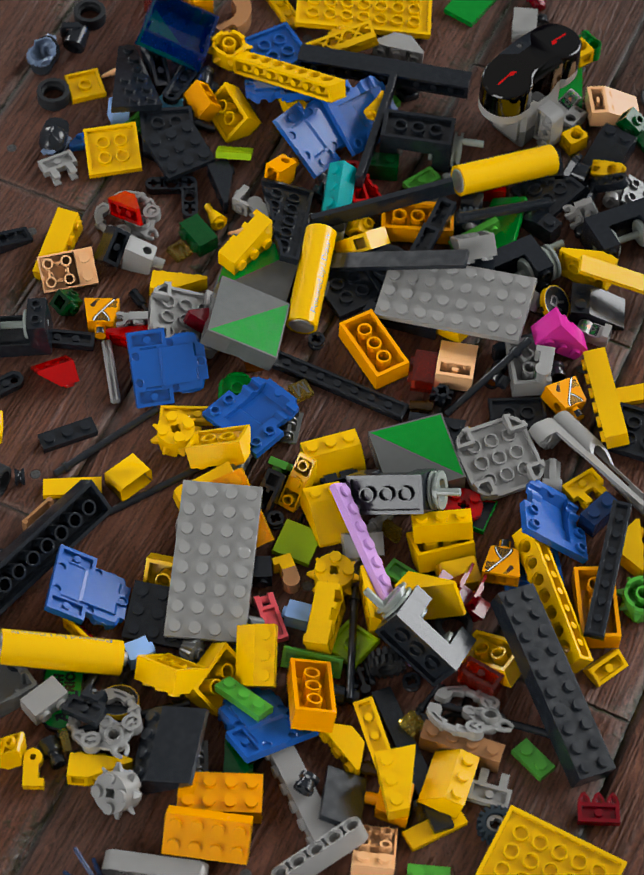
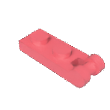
[253,592,289,643]

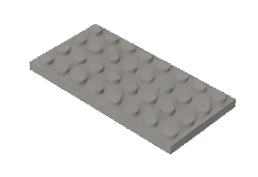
[374,265,537,344]
[164,480,263,644]

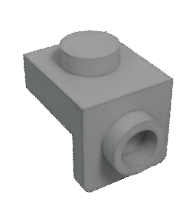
[232,184,250,217]

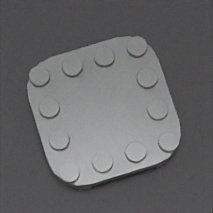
[148,281,218,359]
[454,413,545,501]

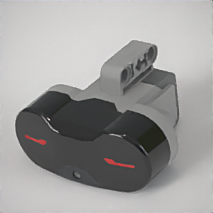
[478,23,582,147]

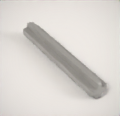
[101,339,121,404]

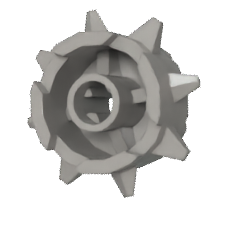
[91,762,142,820]

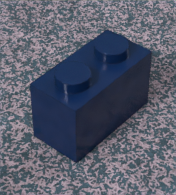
[578,491,617,538]

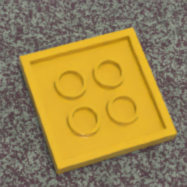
[83,121,143,179]

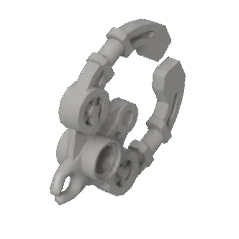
[94,190,161,241]
[426,685,514,741]
[66,688,144,759]

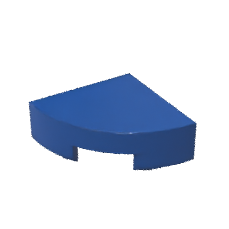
[69,132,86,152]

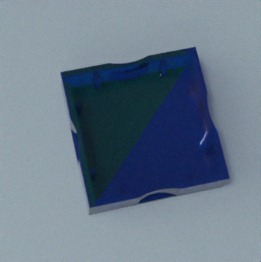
[135,0,219,72]

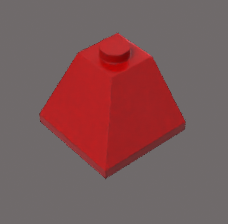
[30,355,80,388]

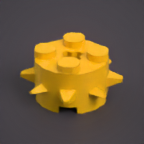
[205,30,253,71]
[150,411,202,457]
[307,551,359,597]

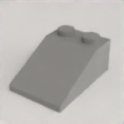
[449,230,498,264]
[505,337,552,397]

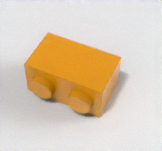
[183,80,222,122]

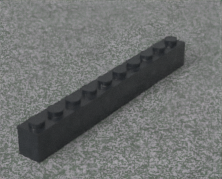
[297,44,472,99]

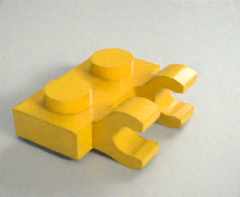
[562,467,608,510]

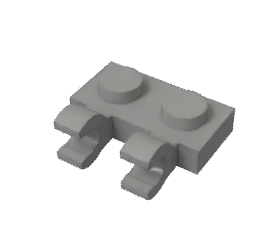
[37,149,78,187]
[563,197,599,230]
[116,311,148,328]
[466,767,512,809]

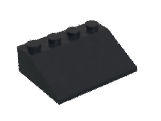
[132,706,210,795]

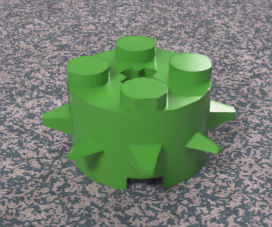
[616,575,644,623]

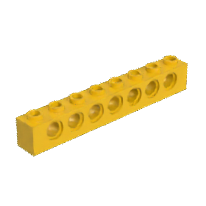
[233,51,346,103]
[512,528,593,673]

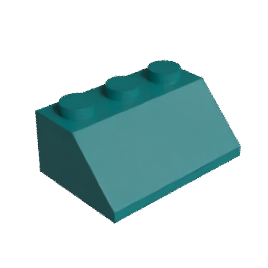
[321,160,357,212]

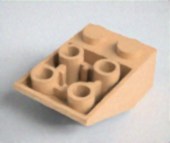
[585,86,639,127]
[37,246,99,293]
[434,340,478,391]
[351,825,398,875]

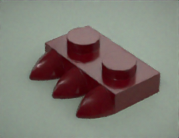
[577,791,620,826]

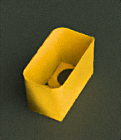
[104,453,152,501]
[435,555,481,591]

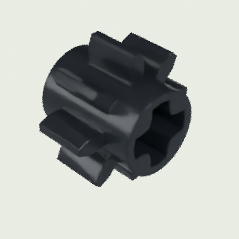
[430,383,454,408]

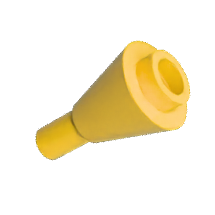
[364,90,384,121]
[204,203,228,230]

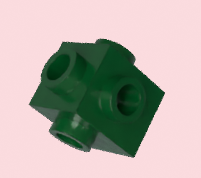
[615,106,644,136]
[49,289,83,317]

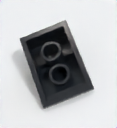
[581,123,637,177]
[569,283,625,331]

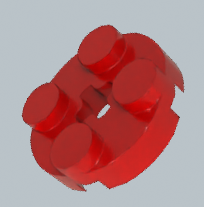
[444,488,483,522]

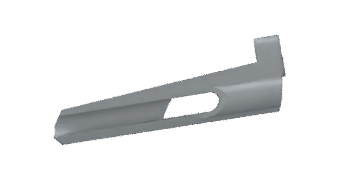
[528,410,644,516]

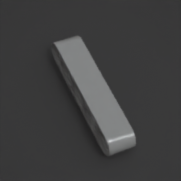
[270,817,369,875]
[101,849,209,875]

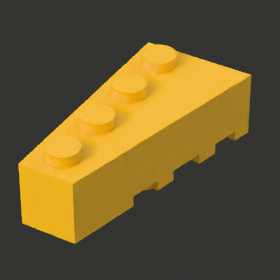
[32,207,84,280]

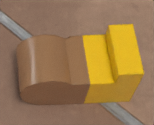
[271,553,300,594]

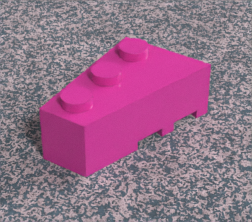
[531,307,588,360]

